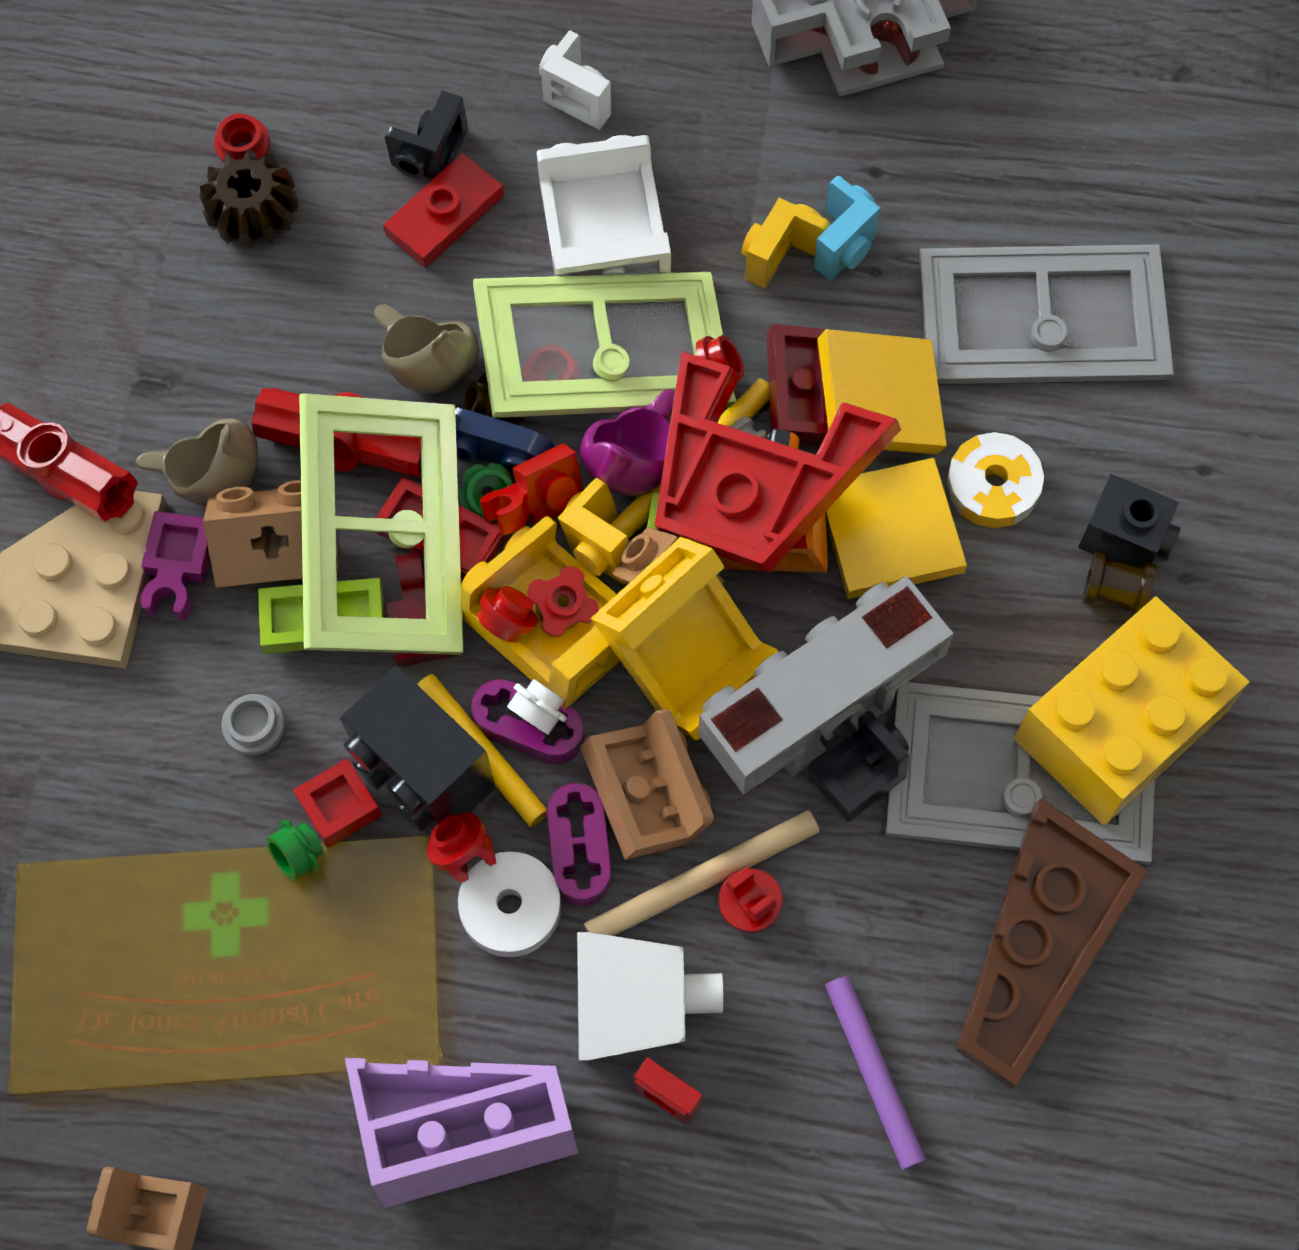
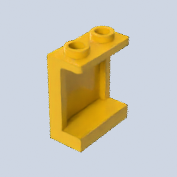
[460,516,620,710]
[590,537,779,740]

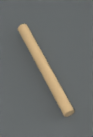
[583,810,820,936]

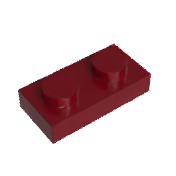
[767,324,828,444]

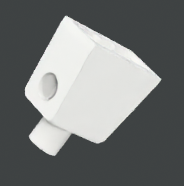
[577,932,723,1060]

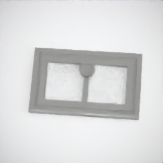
[919,244,1174,384]
[885,682,1155,865]

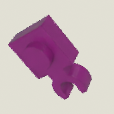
[141,511,210,621]

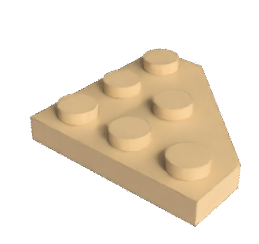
[0,491,167,669]

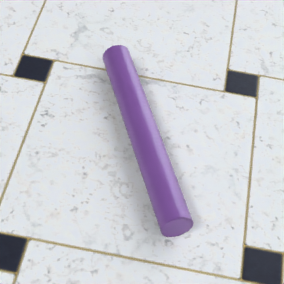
[825,976,926,1171]

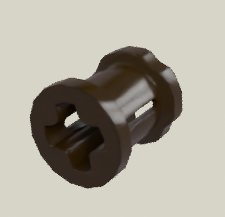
[1082,550,1157,616]

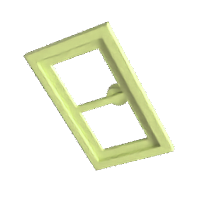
[299,393,463,655]

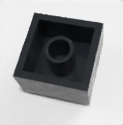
[340,665,496,832]

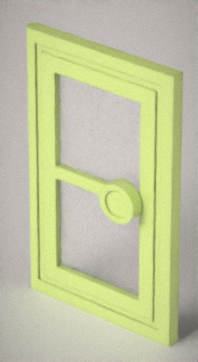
[473,272,736,418]

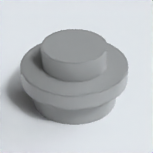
[221,694,285,756]

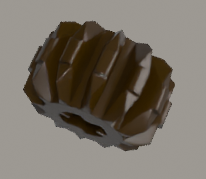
[199,148,299,250]

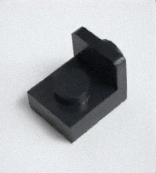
[384,91,469,180]

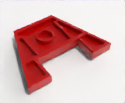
[655,351,902,573]

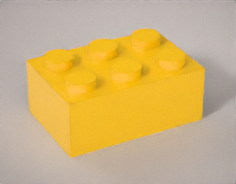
[1013,596,1250,827]

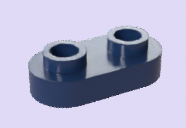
[455,408,555,477]

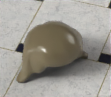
[374,304,479,395]
[136,418,259,506]

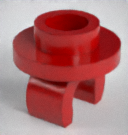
[427,812,497,882]
[718,867,783,933]

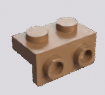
[580,709,714,860]

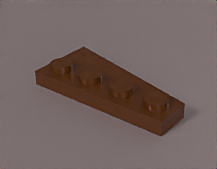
[955,798,1148,1088]

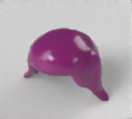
[580,389,675,496]

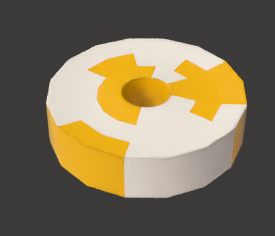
[946,432,1044,529]

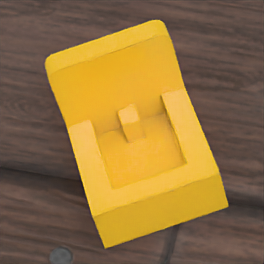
[741,198,830,289]
[558,478,629,585]

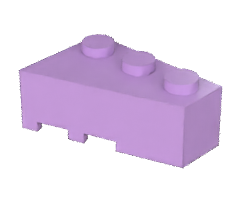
[345,1058,578,1208]

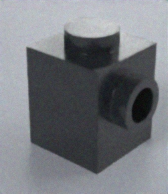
[1078,474,1181,567]

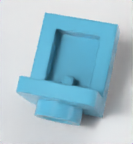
[814,176,880,281]

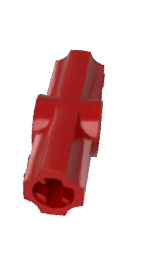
[251,387,422,477]
[0,402,138,522]

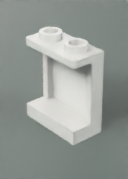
[536,135,671,276]

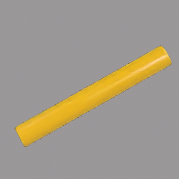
[417,674,547,828]

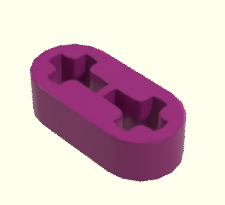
[471,679,585,765]
[547,783,611,906]

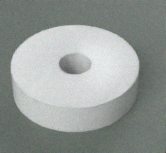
[458,852,561,957]

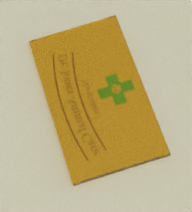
[8,836,443,1096]

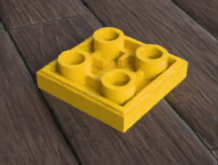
[817,329,947,455]
[826,458,967,599]

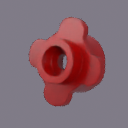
[527,566,599,637]

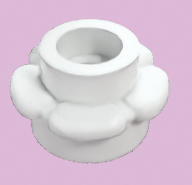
[507,679,567,735]

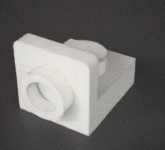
[539,30,611,130]

